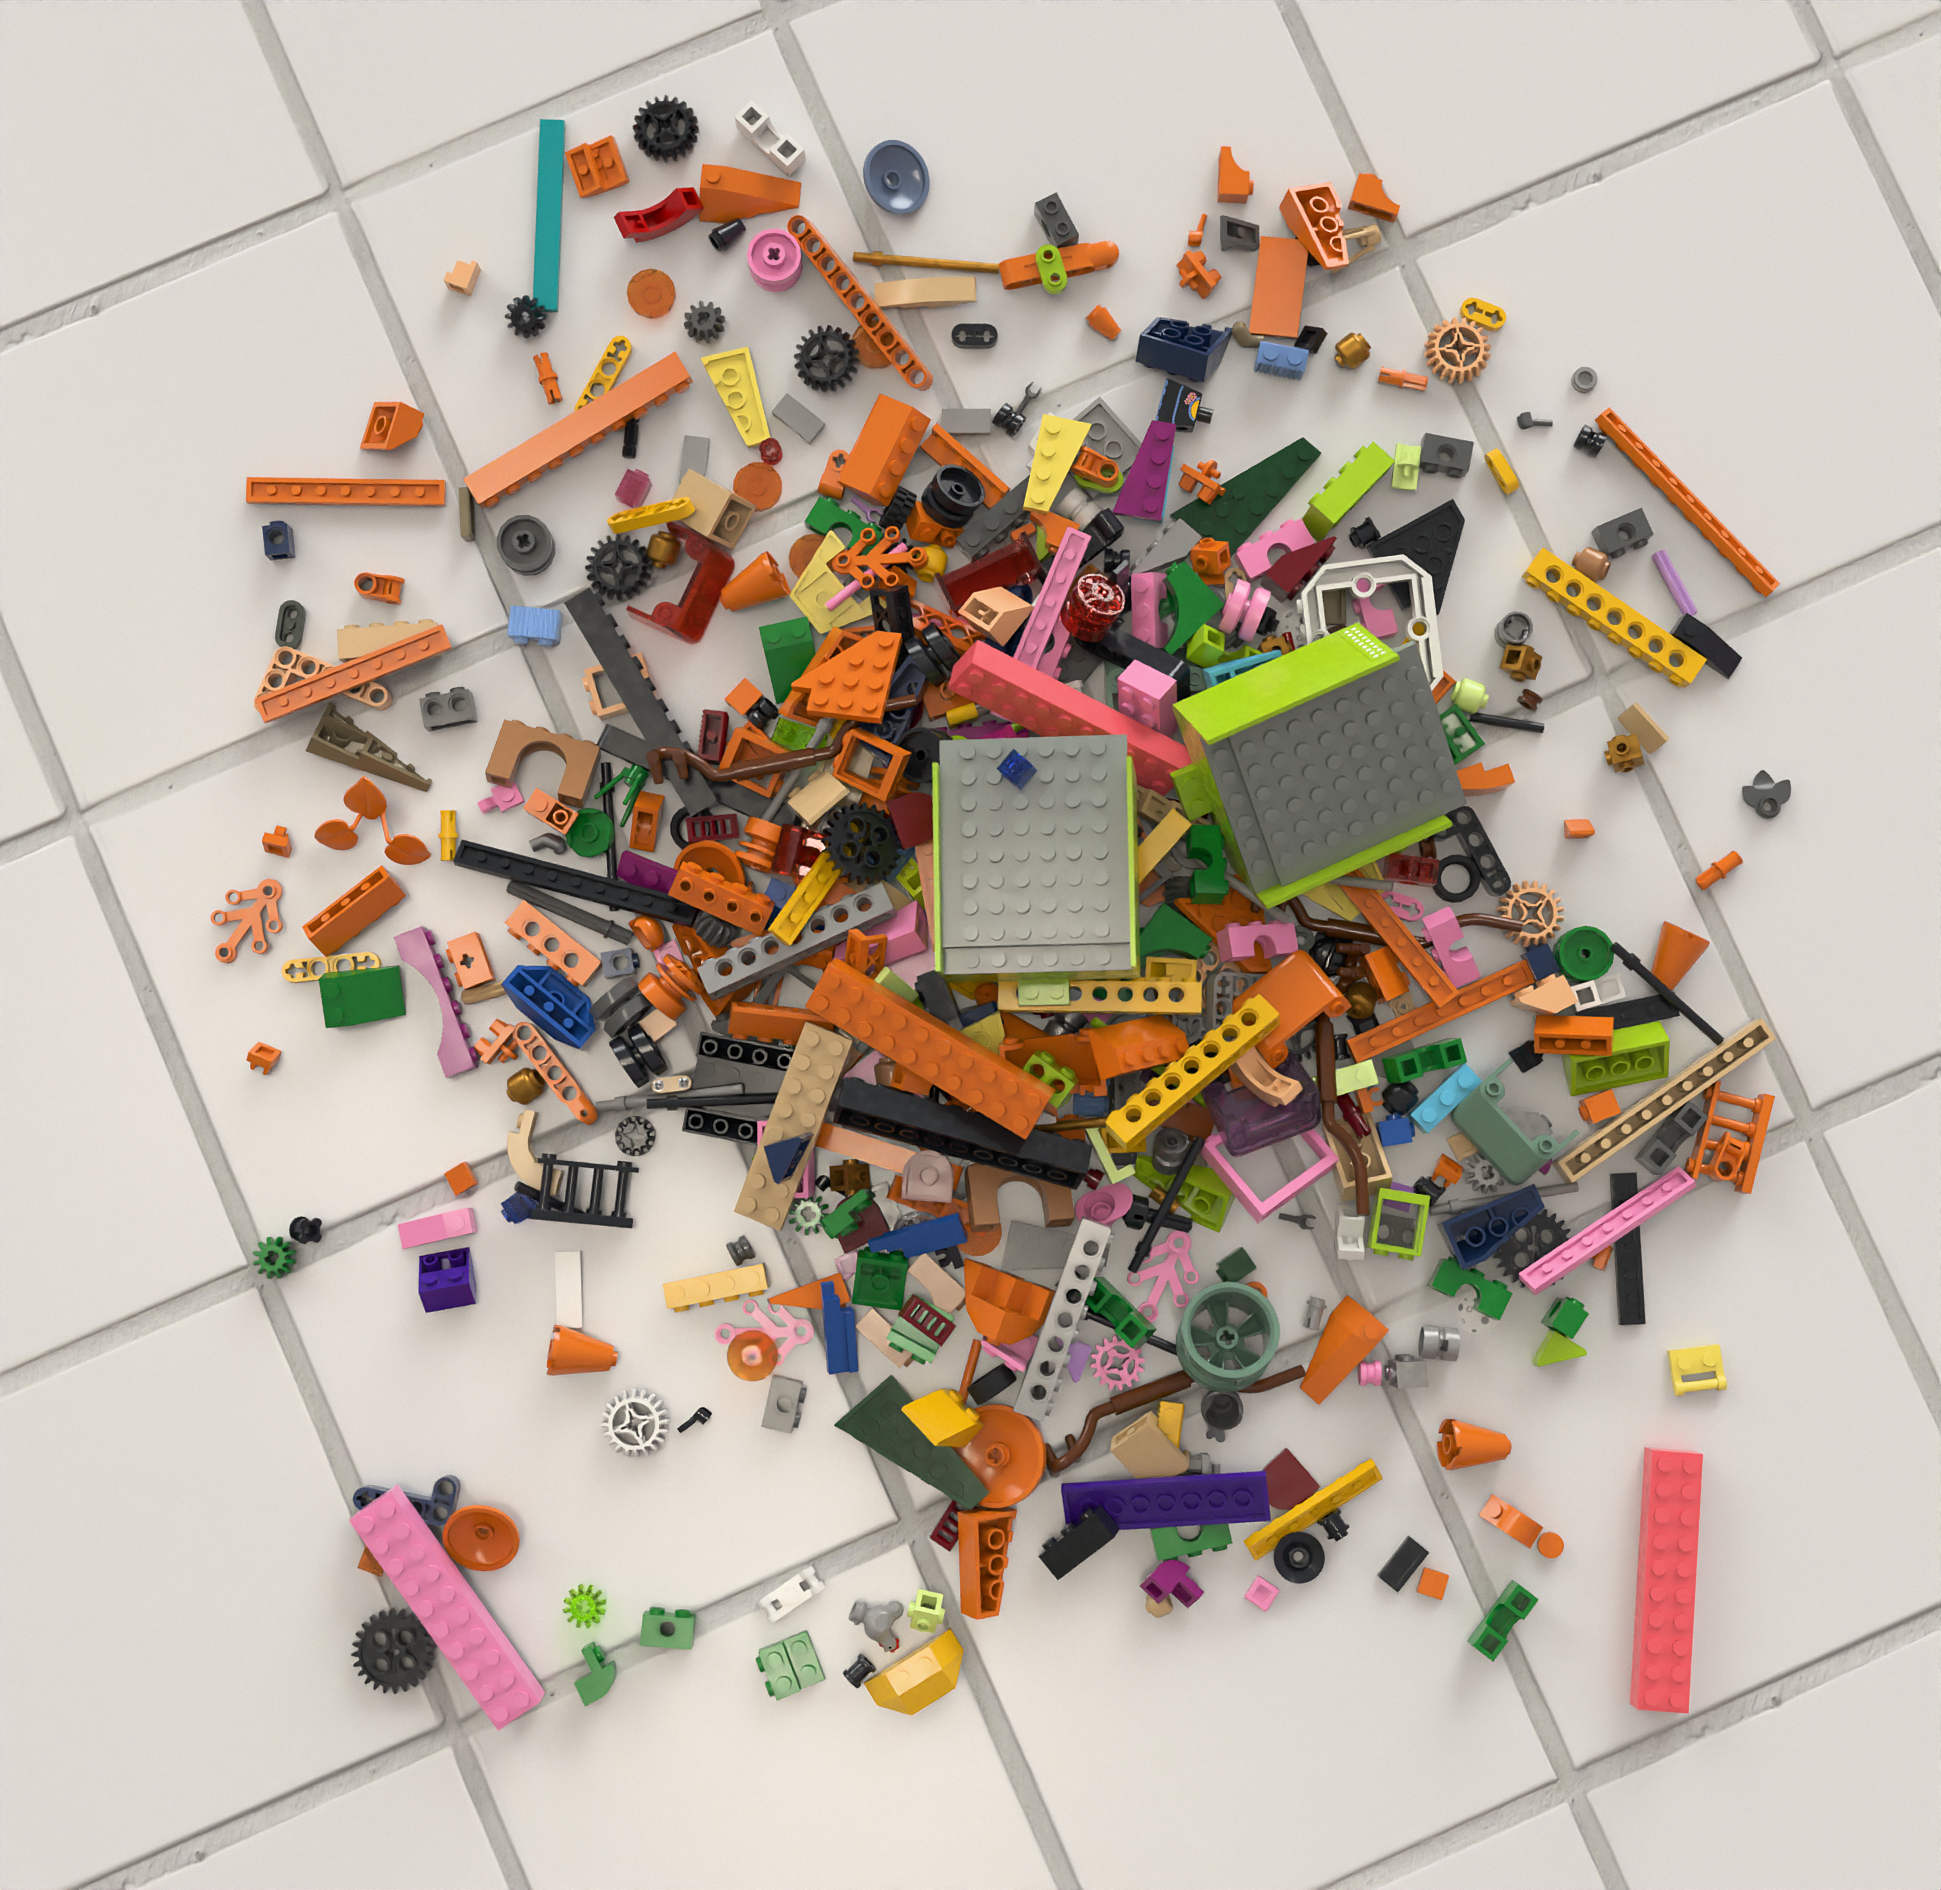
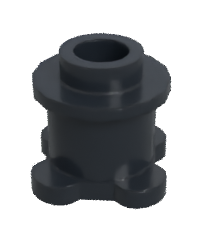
[1348,517,1381,549]
[1413,1175,1446,1207]
[289,1216,322,1244]
[1317,1508,1350,1541]

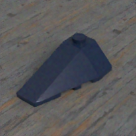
[1437,1184,1545,1270]

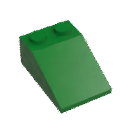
[759,616,816,704]
[318,965,406,1028]

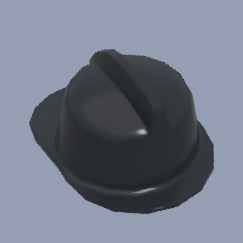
[1308,932,1354,981]

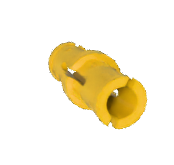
[438,810,458,861]

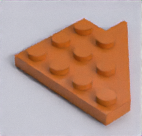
[791,631,902,724]
[1174,875,1272,974]

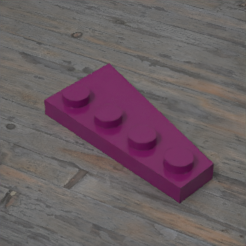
[1112,420,1176,522]
[616,850,702,919]

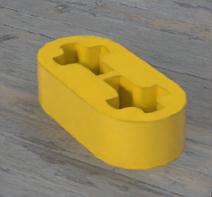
[1459,297,1506,332]
[1484,448,1520,495]

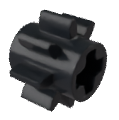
[1255,606,1280,636]

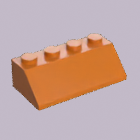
[837,394,931,507]
[728,1000,834,1045]
[1087,1015,1189,1080]

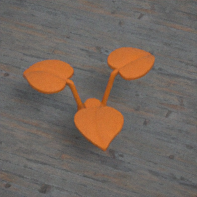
[314,776,431,865]

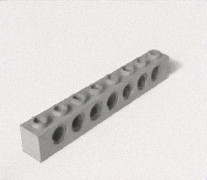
[697,882,897,1001]
[1013,1216,1115,1421]

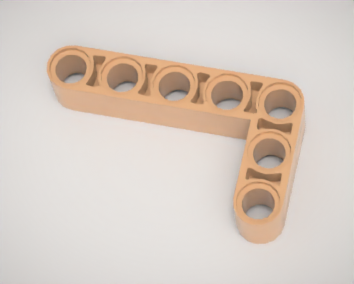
[254,646,393,713]

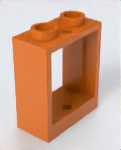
[718,727,792,798]
[832,727,912,802]

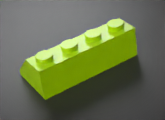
[1562,1021,1670,1096]

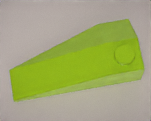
[1133,1154,1235,1233]

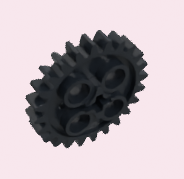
[821,802,902,885]
[1493,1209,1571,1288]
[351,1608,437,1694]

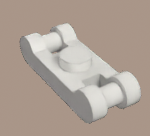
[756,1565,825,1624]

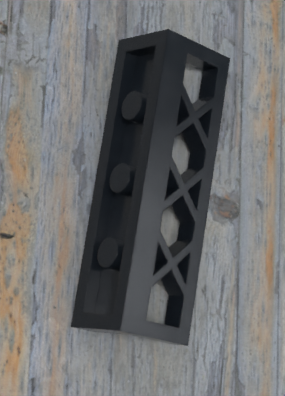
[869,585,915,672]

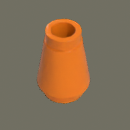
[1085,304,1121,341]

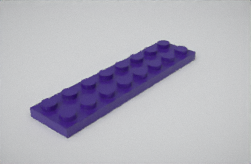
[1061,1471,1271,1530]

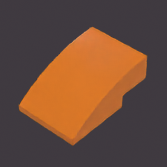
[1457,762,1515,797]

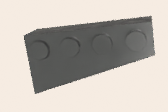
[1001,1220,1110,1271]

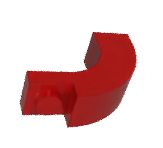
[613,187,704,243]

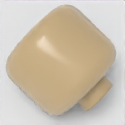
[1145,1595,1173,1618]

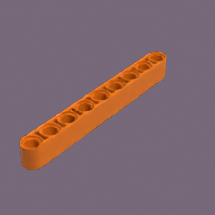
[787,215,933,391]

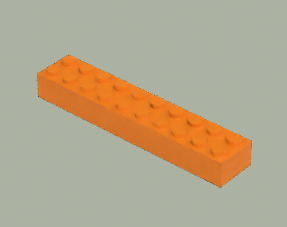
[805,958,1056,1140]

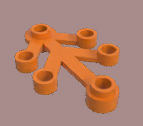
[832,526,929,591]
[211,879,283,963]

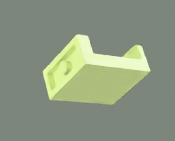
[1085,1116,1135,1184]

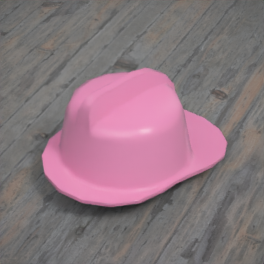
[1075,1183,1133,1226]

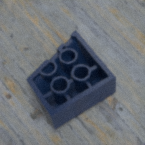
[1135,317,1233,383]

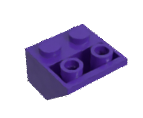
[418,1247,476,1313]

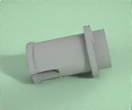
[1303,1297,1327,1330]

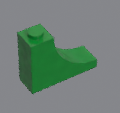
[1161,561,1224,655]
[1140,903,1212,960]

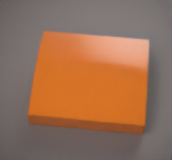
[565,135,630,198]

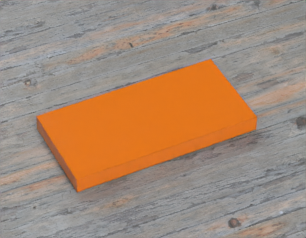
[1249,236,1309,339]

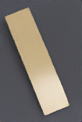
[874,277,977,310]
[1137,784,1212,839]

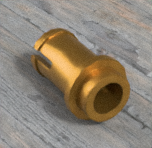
[1148,1184,1181,1215]

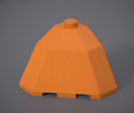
[964,1258,1055,1346]

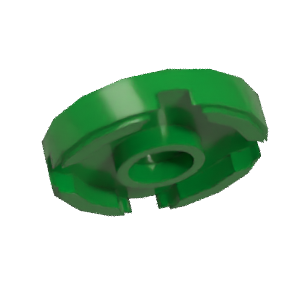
[566,808,615,858]

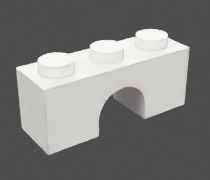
[734,100,806,177]

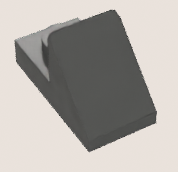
[1220,215,1260,251]

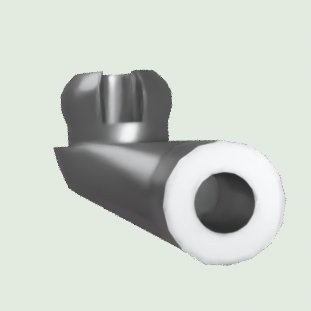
[529,833,567,855]

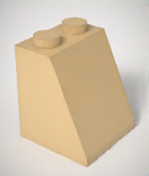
[671,468,757,549]

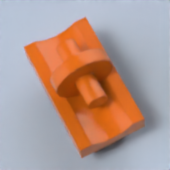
[1176,250,1221,299]
[1178,460,1226,504]
[474,1019,518,1065]

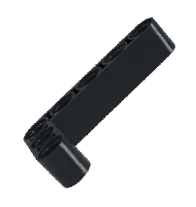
[1075,617,1190,702]

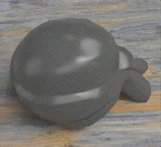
[1201,1390,1243,1442]

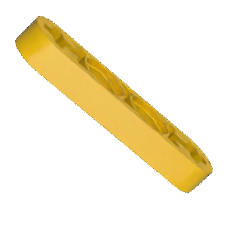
[574,336,632,412]
[607,497,695,534]
[281,952,381,983]

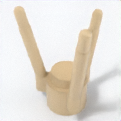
[1331,224,1381,274]

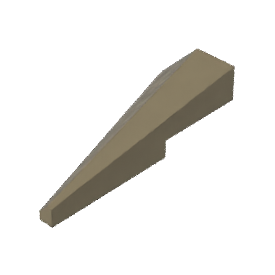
[306,703,432,792]

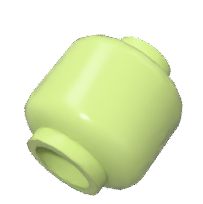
[1450,678,1489,714]

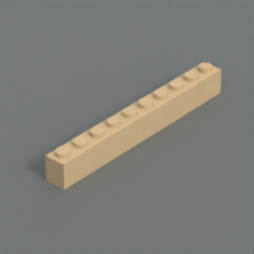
[1552,1018,1776,1183]

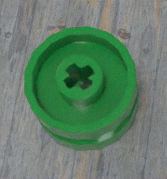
[1552,926,1614,983]

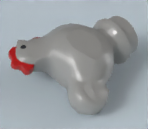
[849,1601,904,1653]

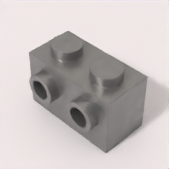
[1384,1354,1429,1388]

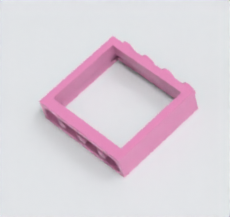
[1200,1100,1339,1223]

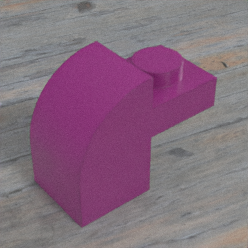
[1140,1560,1204,1609]

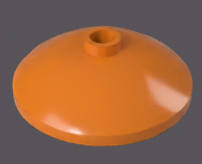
[674,840,746,886]
[442,1505,520,1571]

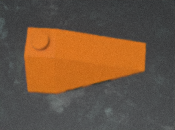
[699,164,801,224]
[1279,182,1349,270]
[672,919,759,1016]
[1299,1295,1389,1405]

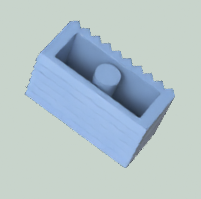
[507,605,563,647]

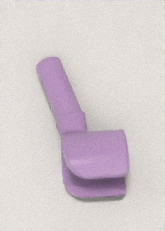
[851,496,882,524]

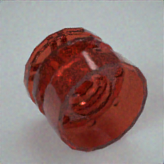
[1060,573,1125,642]

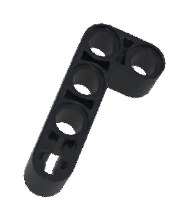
[1033,508,1125,585]
[1429,806,1511,897]

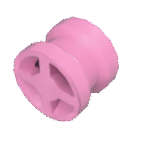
[1358,1360,1382,1386]

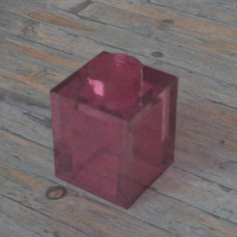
[614,469,652,509]

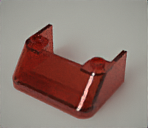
[626,522,735,644]
[932,531,1043,618]

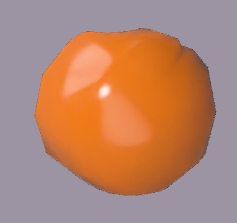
[628,915,664,952]

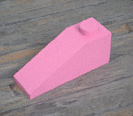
[398,1208,477,1249]

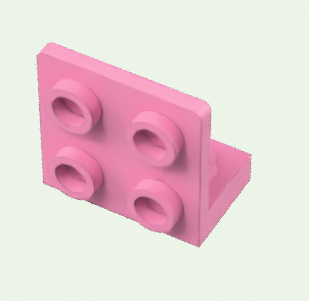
[981,1334,1039,1372]

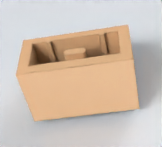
[958,587,1034,647]
[1509,974,1578,1015]

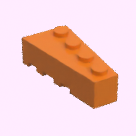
[778,626,864,732]
[958,1507,1017,1620]

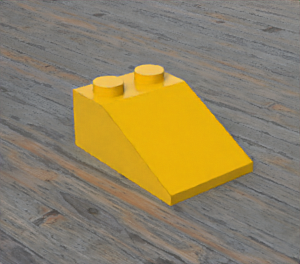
[901,1389,984,1447]

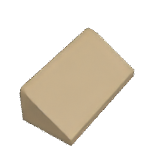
[1617,702,1669,754]

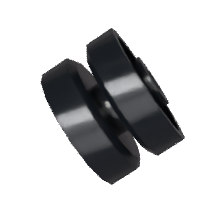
[921,464,985,529]
[904,622,961,687]
[896,727,953,784]
[609,1023,669,1088]

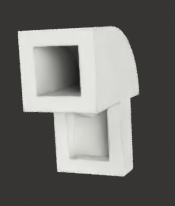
[1570,973,1627,1011]
[1334,1205,1365,1261]

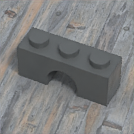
[1634,1100,1709,1175]

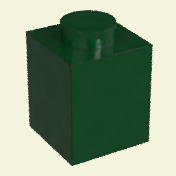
[1215,1247,1257,1282]

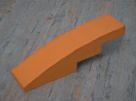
[886,1174,986,1237]

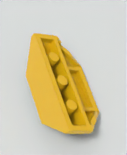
[864,1628,964,1716]

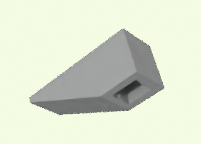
[1130,518,1202,574]

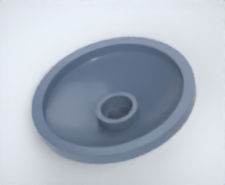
[863,140,930,215]

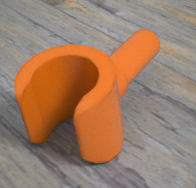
[1188,213,1208,246]

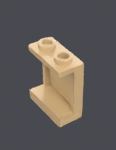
[1110,1411,1190,1479]

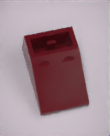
[1260,536,1337,604]

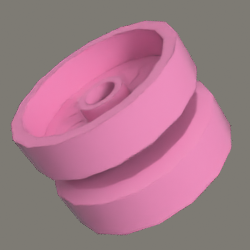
[747,228,803,292]
[1218,579,1271,643]

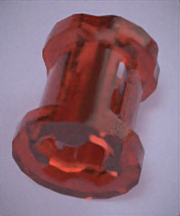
[759,438,783,466]

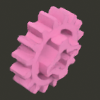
[1090,1335,1145,1391]

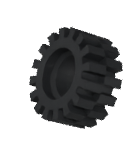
[879,486,917,534]

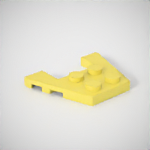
[789,530,887,634]
[1301,861,1384,921]

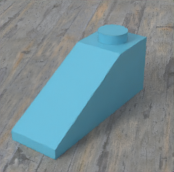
[1202,650,1282,689]

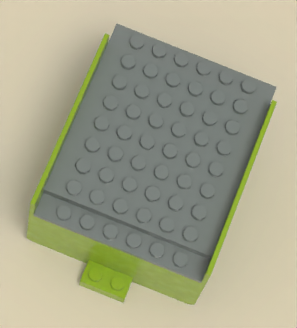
[1169,622,1467,909]
[932,734,1141,1007]

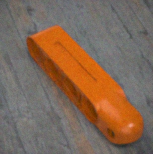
[998,241,1119,290]
[513,1022,598,1126]

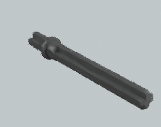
[506,880,634,945]

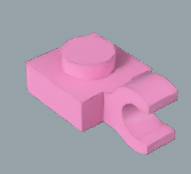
[477,781,525,814]

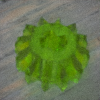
[563,1584,607,1628]

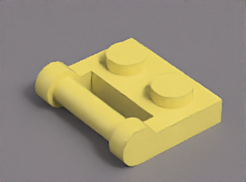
[1667,1344,1727,1396]

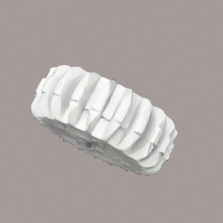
[601,1388,670,1458]

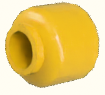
[913,544,948,583]

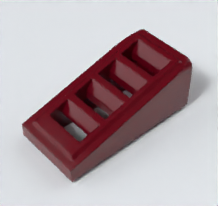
[686,813,740,844]
[898,1294,956,1347]
[929,1500,978,1552]

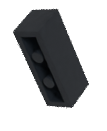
[1038,1505,1120,1580]

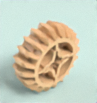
[1424,317,1491,384]
[1496,880,1564,947]

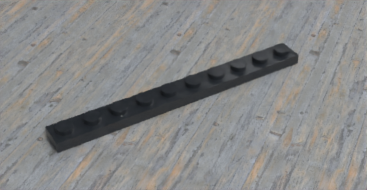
[453,839,699,928]

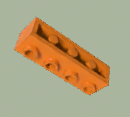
[668,861,775,936]
[302,865,406,958]

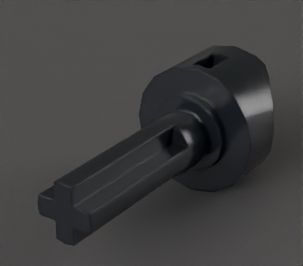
[1122,1194,1193,1233]

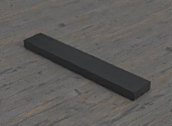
[1610,1173,1646,1325]

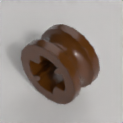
[1517,689,1543,711]
[1418,837,1437,861]

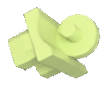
[1391,443,1421,491]

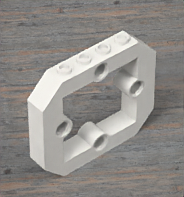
[1296,554,1444,691]

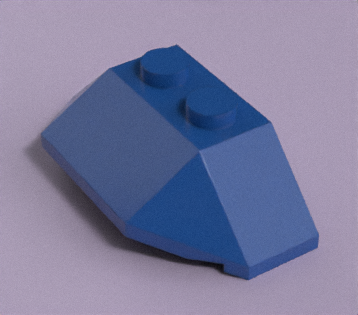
[501,965,596,1049]

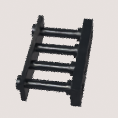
[528,1153,639,1229]

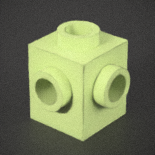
[907,1589,945,1634]

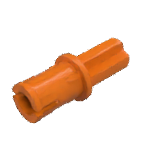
[1378,366,1428,391]
[1695,851,1743,890]

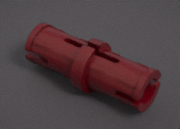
[1337,1093,1372,1139]

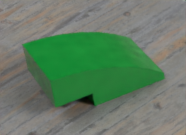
[1439,704,1485,765]

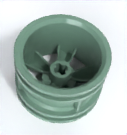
[1176,1282,1280,1393]

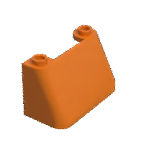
[1232,950,1352,1069]
[998,1027,1107,1097]

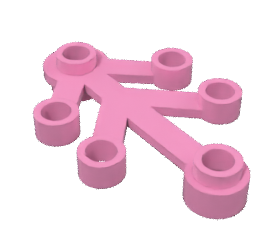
[1127,1230,1199,1322]
[715,1300,814,1366]

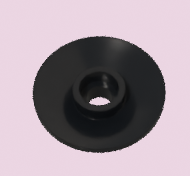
[1274,1532,1325,1584]

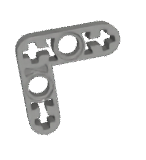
[1205,972,1265,1042]

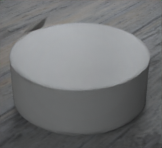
[1571,367,1597,393]

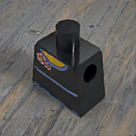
[1155,378,1214,433]

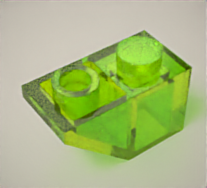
[770,717,828,751]

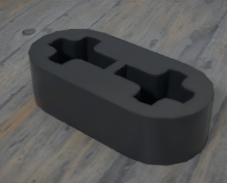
[951,323,998,349]

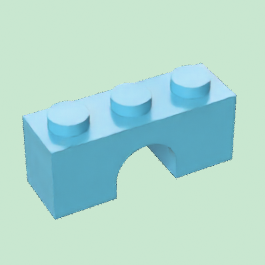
[1406,1063,1482,1134]

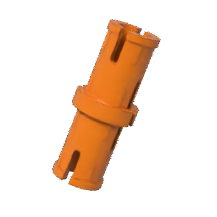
[533,352,563,405]

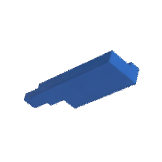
[868,1213,968,1259]
[820,1281,858,1375]

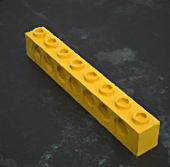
[1521,548,1707,688]
[998,977,1202,1015]
[1105,994,1280,1152]

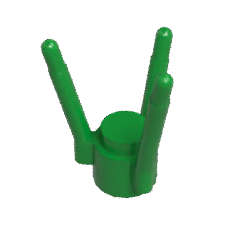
[594,764,649,827]

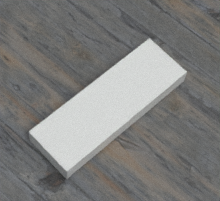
[555,1251,583,1328]

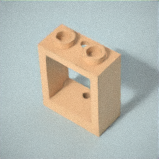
[582,652,656,721]

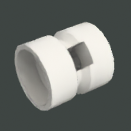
[1056,487,1103,532]

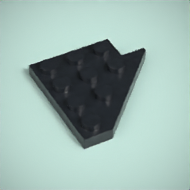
[1366,499,1465,616]

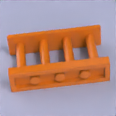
[1685,1081,1775,1194]

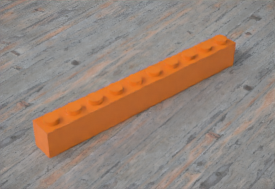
[463,352,693,508]

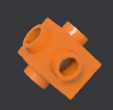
[1190,538,1231,576]

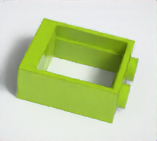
[1367,1188,1430,1261]

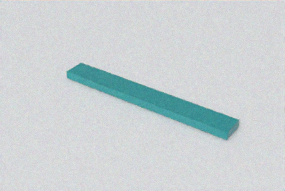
[533,119,565,312]

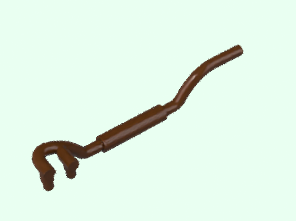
[646,694,917,785]
[1250,896,1523,949]
[1314,942,1371,1216]
[1045,1365,1306,1478]

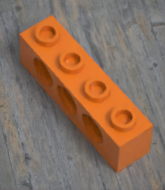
[505,900,603,987]

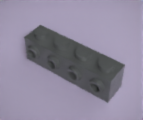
[956,475,1031,563]

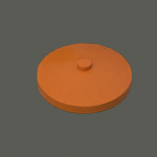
[953,1404,1046,1508]

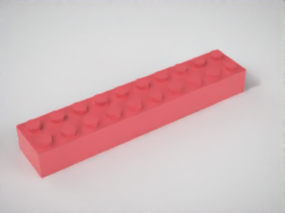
[948,640,1191,797]
[1630,1447,1703,1714]

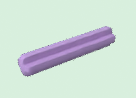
[1652,550,1697,616]

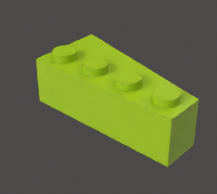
[1302,441,1395,542]

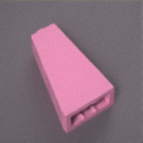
[833,900,928,972]

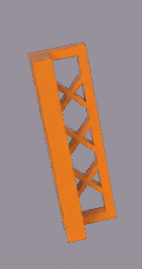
[920,423,1010,510]
[910,599,986,657]
[844,929,888,980]

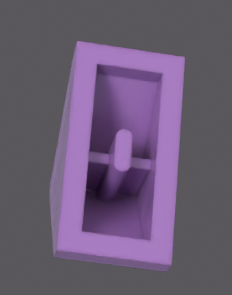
[1054,1337,1092,1383]

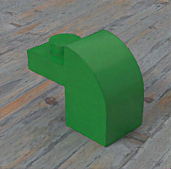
[574,1642,616,1706]

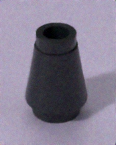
[708,218,746,252]

